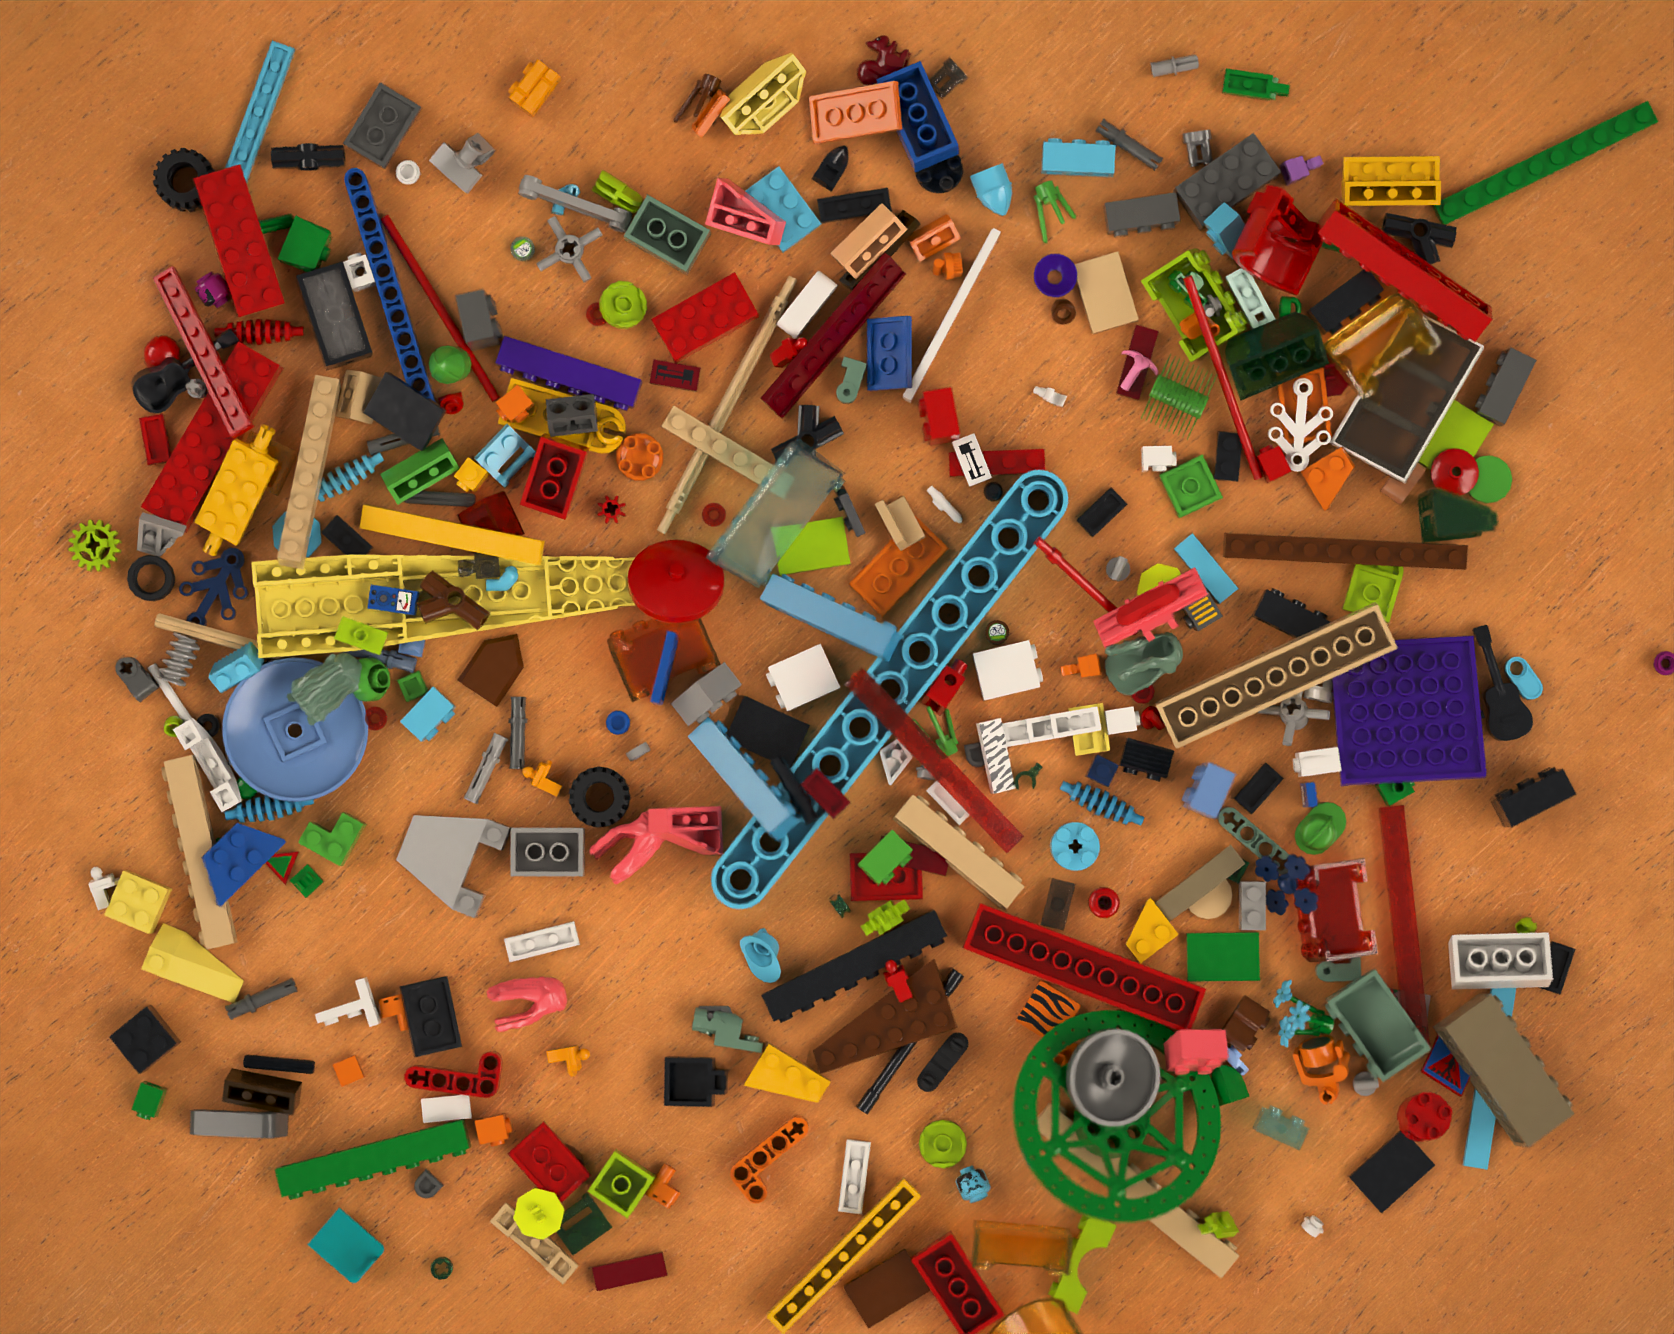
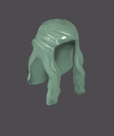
[1105,632,1183,695]
[287,653,362,725]

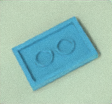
[745,166,821,253]

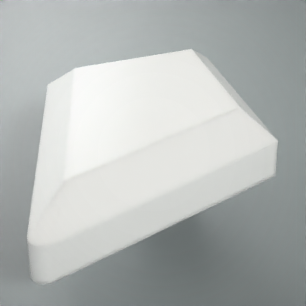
[880,738,913,785]

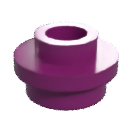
[1653,651,1674,675]

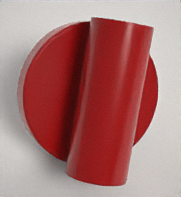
[438,392,464,414]
[1140,706,1165,730]

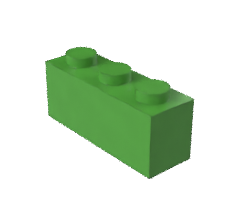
[380,438,460,505]

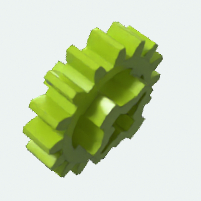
[68,520,122,572]
[861,899,910,936]

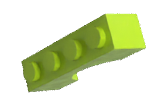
[1048,1215,1117,1314]

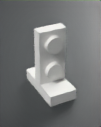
[315,977,381,1027]

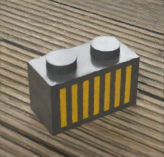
[1182,585,1223,631]

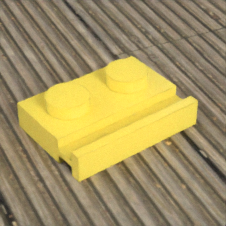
[1068,703,1110,756]

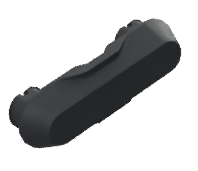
[917,1033,968,1092]

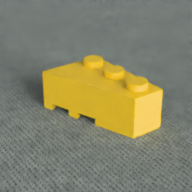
[743,1043,831,1103]

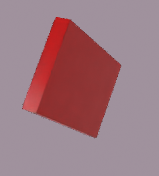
[850,853,923,901]
[507,1121,592,1203]

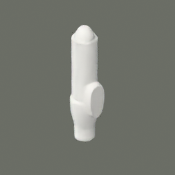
[927,486,962,523]

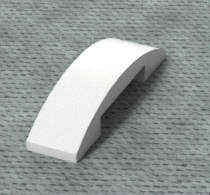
[173,718,242,812]

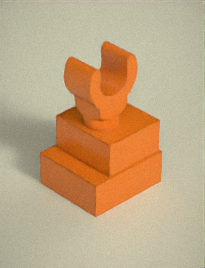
[1060,653,1102,678]

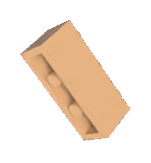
[830,203,908,279]

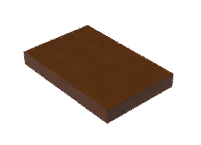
[843,1249,930,1329]

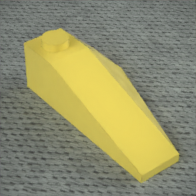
[141,923,244,1003]

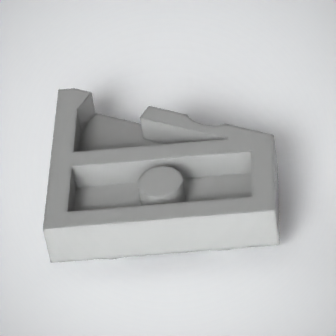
[137,512,187,557]

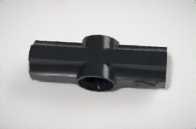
[271,143,345,171]

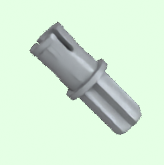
[1150,54,1199,78]
[186,379,208,399]

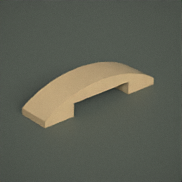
[490,1203,579,1284]

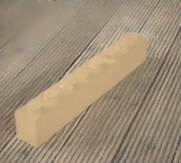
[277,375,341,569]
[161,755,238,950]

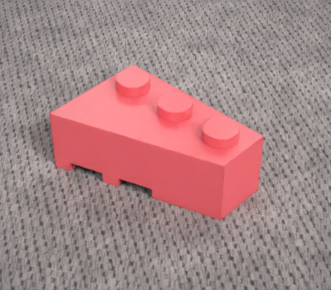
[705,178,786,245]
[648,806,723,855]

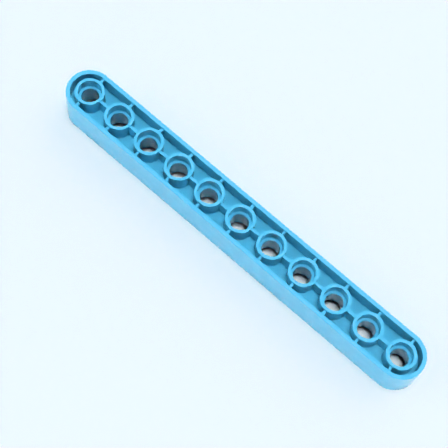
[711,470,1068,909]

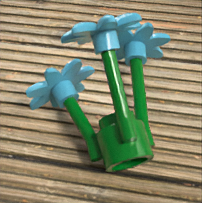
[1273,980,1334,1047]

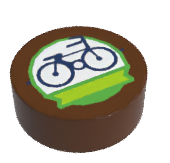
[985,620,1009,644]

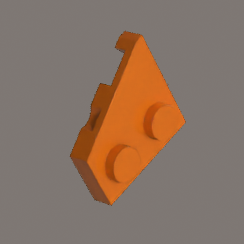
[1301,446,1355,511]

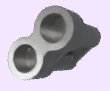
[1182,129,1213,167]

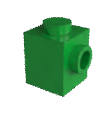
[1375,782,1415,806]

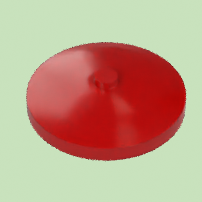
[628,540,724,623]

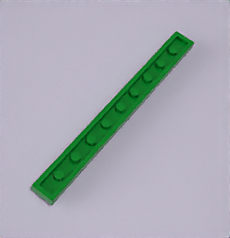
[1432,101,1658,225]

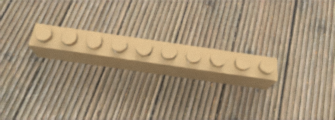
[1032,1102,1239,1279]

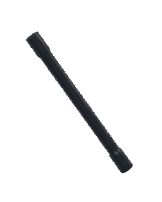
[856,969,964,1115]

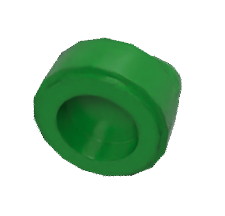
[1279,296,1302,320]

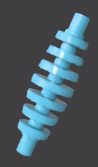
[318,452,384,502]

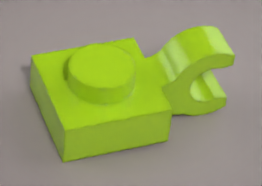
[1198,1211,1239,1239]

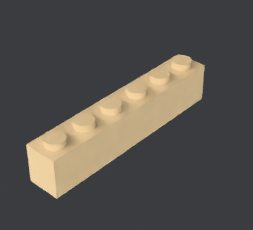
[893,795,1025,911]

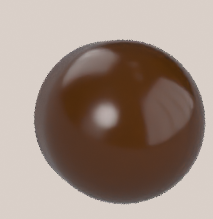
[1051,299,1076,325]

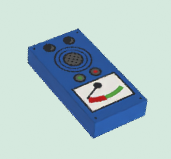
[367,585,419,615]
[1300,782,1318,807]

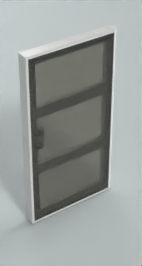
[1330,307,1484,484]

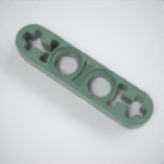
[1217,807,1289,875]

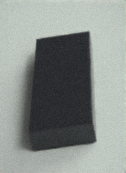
[817,188,892,224]

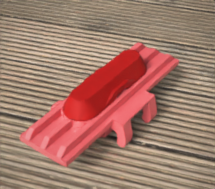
[1093,567,1208,649]

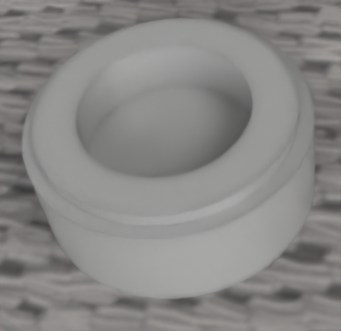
[626,742,650,761]

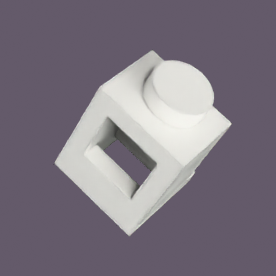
[343,253,376,292]
[1141,446,1177,472]

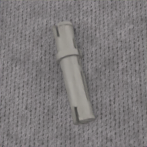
[464,733,508,804]

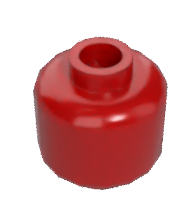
[1088,887,1120,918]

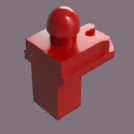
[770,337,808,368]
[883,960,913,1003]

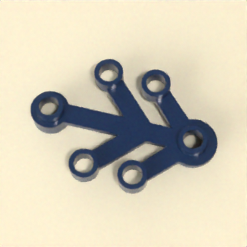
[179,548,248,626]

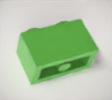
[858,830,913,886]

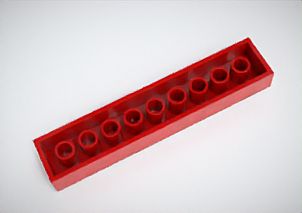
[962,903,1207,1030]

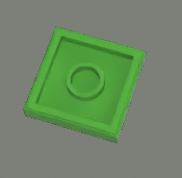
[1159,454,1223,518]

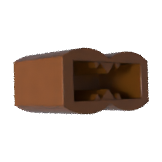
[1222,995,1271,1052]

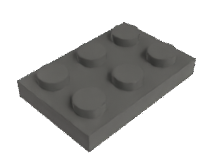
[343,83,422,169]

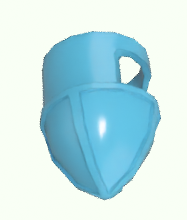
[970,163,1012,216]

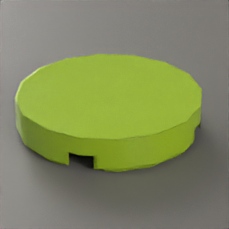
[599,281,647,329]
[919,1119,967,1168]

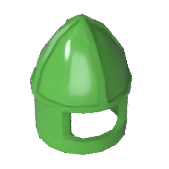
[429,346,471,384]

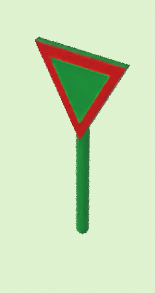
[216,838,299,885]

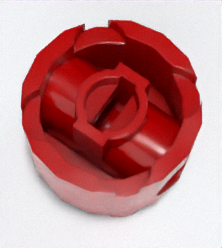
[1397,1092,1453,1142]

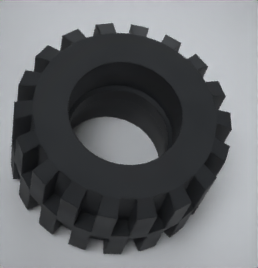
[153,148,215,212]
[569,767,630,827]

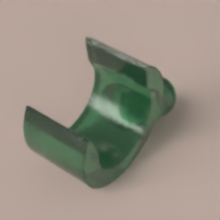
[1014,763,1043,790]

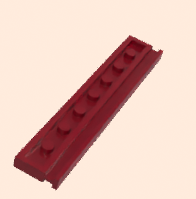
[760,253,906,419]

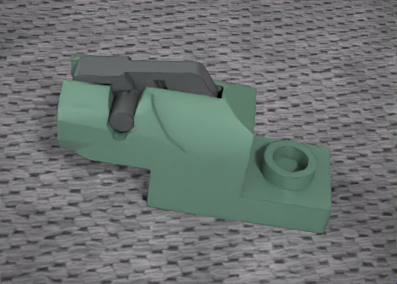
[692,1006,763,1053]

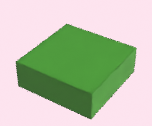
[397,671,428,702]

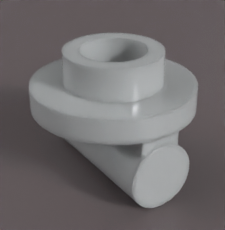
[1203,294,1222,317]
[1106,556,1130,582]
[1353,1072,1379,1096]

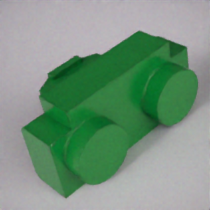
[1168,270,1208,309]

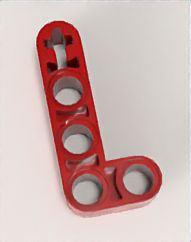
[404,1051,503,1098]

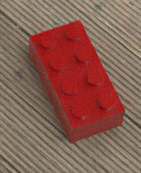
[651,272,759,363]
[911,1231,1005,1334]

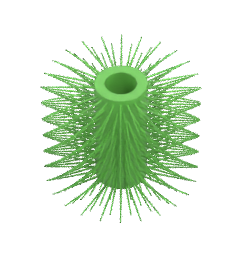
[1141,353,1217,439]

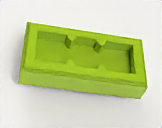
[334,616,388,656]

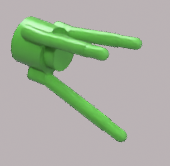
[1033,181,1076,243]
[911,706,959,759]

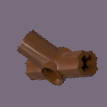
[417,570,490,630]

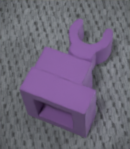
[1279,155,1324,186]

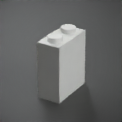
[972,640,1043,701]
[766,644,840,711]

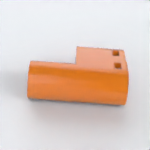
[1179,312,1220,339]
[378,994,408,1031]
[645,1163,681,1209]

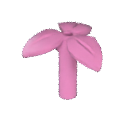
[1120,350,1159,391]

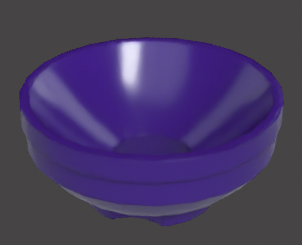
[1034,254,1077,298]

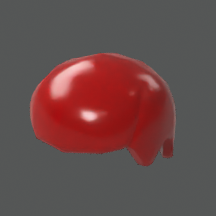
[143,335,180,368]

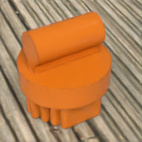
[932,252,963,280]

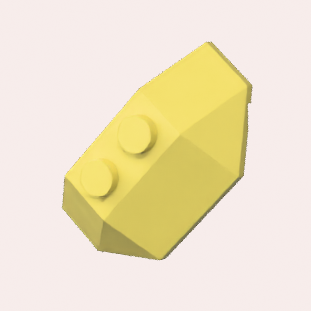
[720,53,806,135]

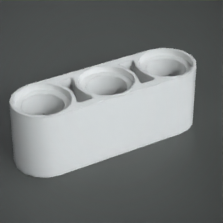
[776,271,838,339]

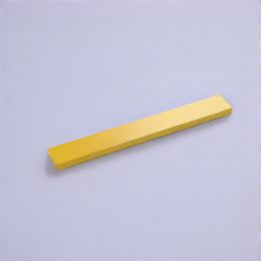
[360,504,545,565]

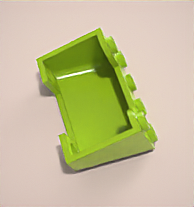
[1141,248,1248,362]

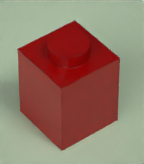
[1256,444,1292,483]

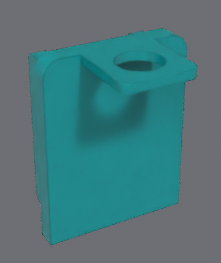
[307,1207,385,1283]

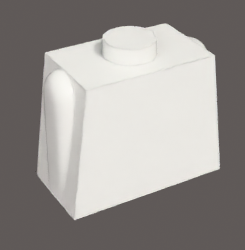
[1293,747,1341,777]

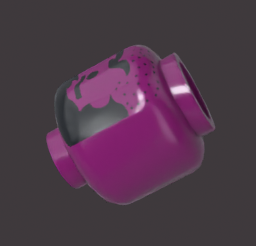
[195,271,230,308]

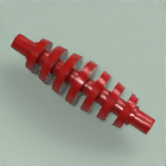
[214,319,304,345]

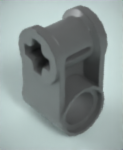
[115,657,159,703]

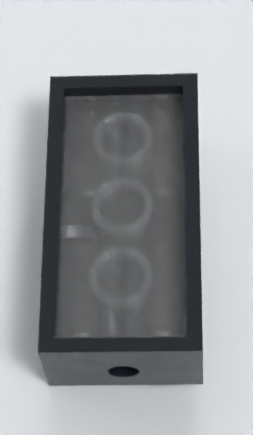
[296,262,373,371]

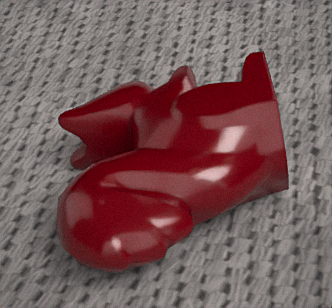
[857,35,911,85]

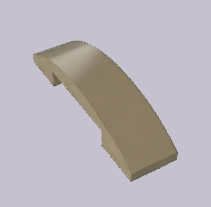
[1155,845,1245,922]

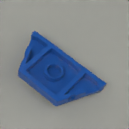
[201,823,286,907]

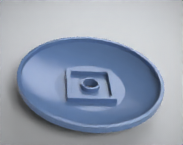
[222,658,368,802]

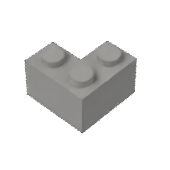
[671,662,742,726]

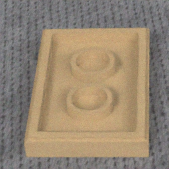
[1074,251,1139,334]

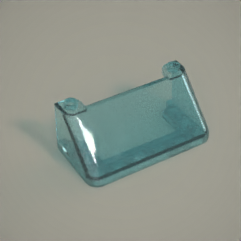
[706,439,846,589]

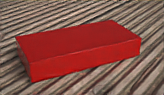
[139,414,171,466]

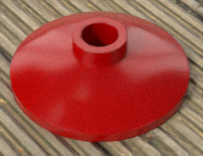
[1430,448,1479,496]

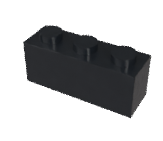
[1307,269,1384,335]
[1252,588,1330,638]

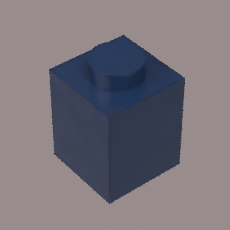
[1085,755,1119,787]

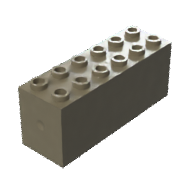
[1433,994,1574,1148]

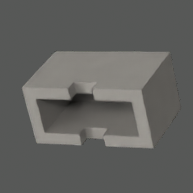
[1239,881,1266,930]

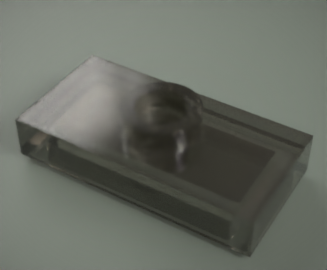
[1040,878,1075,931]

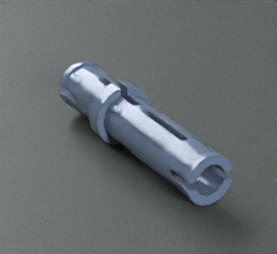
[343,649,417,673]

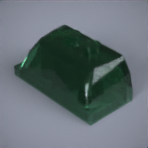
[1225,312,1329,400]

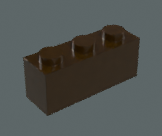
[222,1068,302,1116]

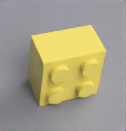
[105,870,172,934]

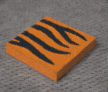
[1015,980,1081,1037]

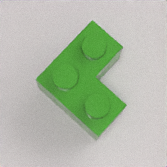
[298,812,367,866]

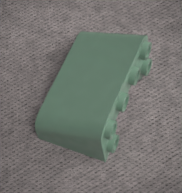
[1325,968,1431,1082]

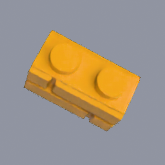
[508,59,561,117]

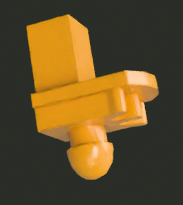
[522,760,562,797]
[546,1045,590,1077]

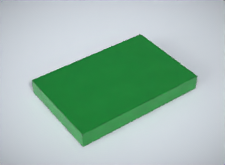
[1186,932,1260,982]

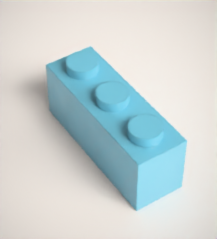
[1041,138,1116,177]

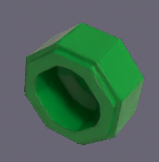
[237,777,258,799]

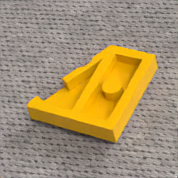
[1125,898,1179,964]

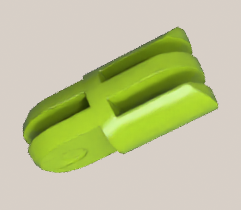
[592,170,643,213]

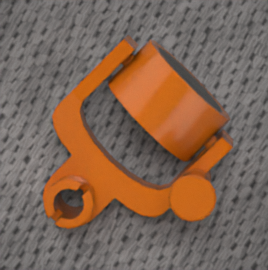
[1293,1035,1351,1105]

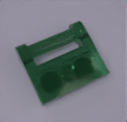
[556,1192,613,1255]

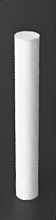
[148,663,192,723]

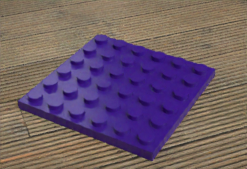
[1331,636,1487,786]

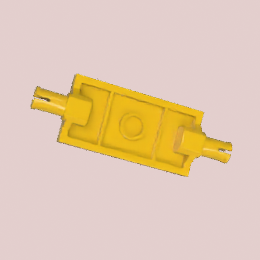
[194,424,279,556]

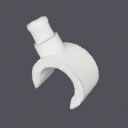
[1033,386,1067,407]

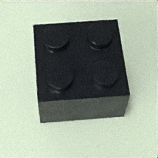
[109,1005,181,1074]

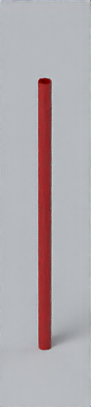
[380,215,500,402]
[1183,275,1263,480]

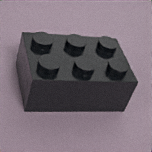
[1491,767,1577,827]

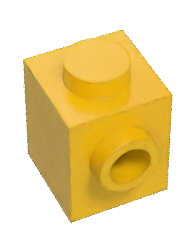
[454,457,489,493]

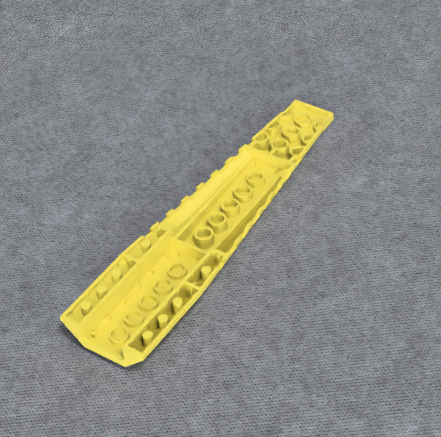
[252,555,636,658]

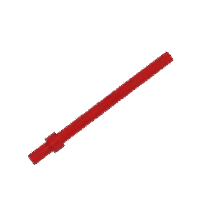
[1034,537,1139,635]

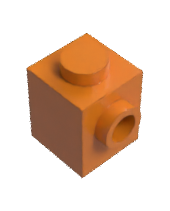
[495,385,535,424]
[475,1113,513,1147]

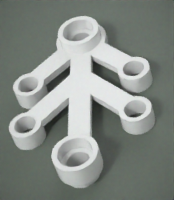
[1268,378,1333,472]

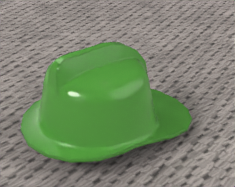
[1295,802,1346,855]

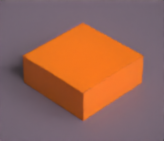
[333,1055,365,1087]

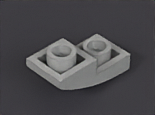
[429,142,483,194]

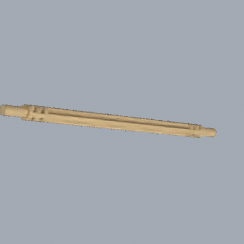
[657,276,797,534]

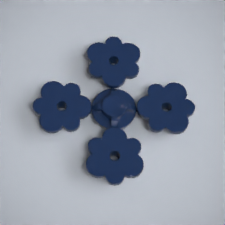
[1255,854,1318,915]

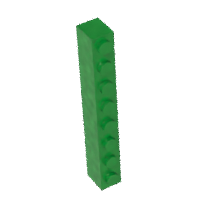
[275,1119,471,1200]

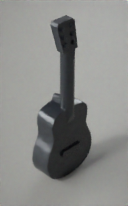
[131,329,239,413]
[1472,625,1533,741]

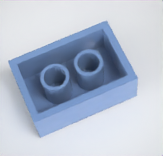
[1182,762,1236,819]

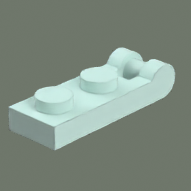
[1225,268,1277,336]

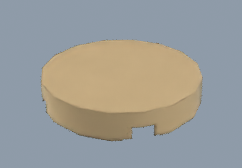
[1188,880,1232,919]

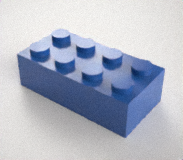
[876,61,959,172]

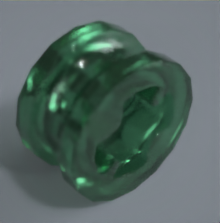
[830,894,851,918]
[431,1257,453,1280]

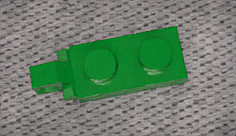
[1222,69,1290,100]

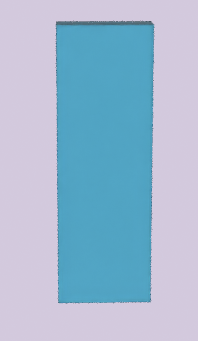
[1174,533,1238,604]

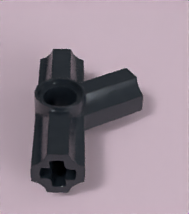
[1382,213,1457,264]
[771,405,844,468]

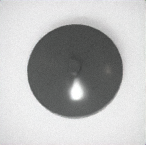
[1066,1028,1160,1126]

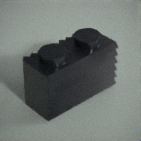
[1119,738,1174,782]

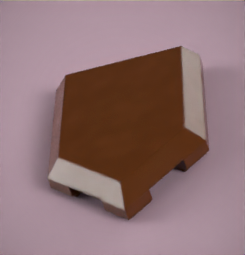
[458,634,524,707]

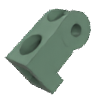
[836,356,867,404]
[1315,956,1361,982]

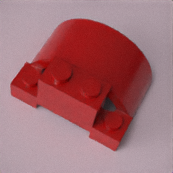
[1232,185,1324,295]

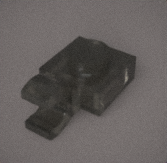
[458,553,500,579]

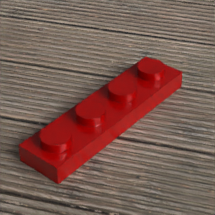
[949,449,1045,477]

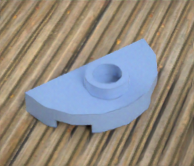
[1227,1045,1249,1076]

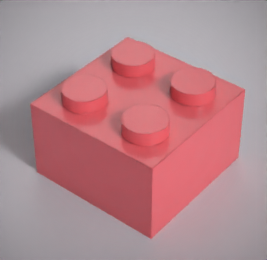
[1163,1030,1229,1075]

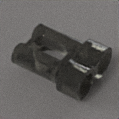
[929,57,968,99]

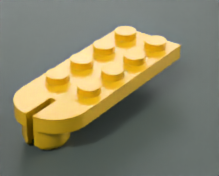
[498,378,626,454]

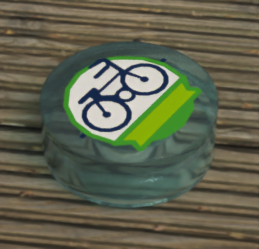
[511,237,535,261]

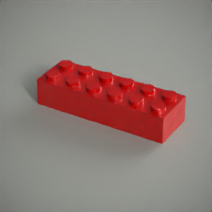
[193,164,285,317]

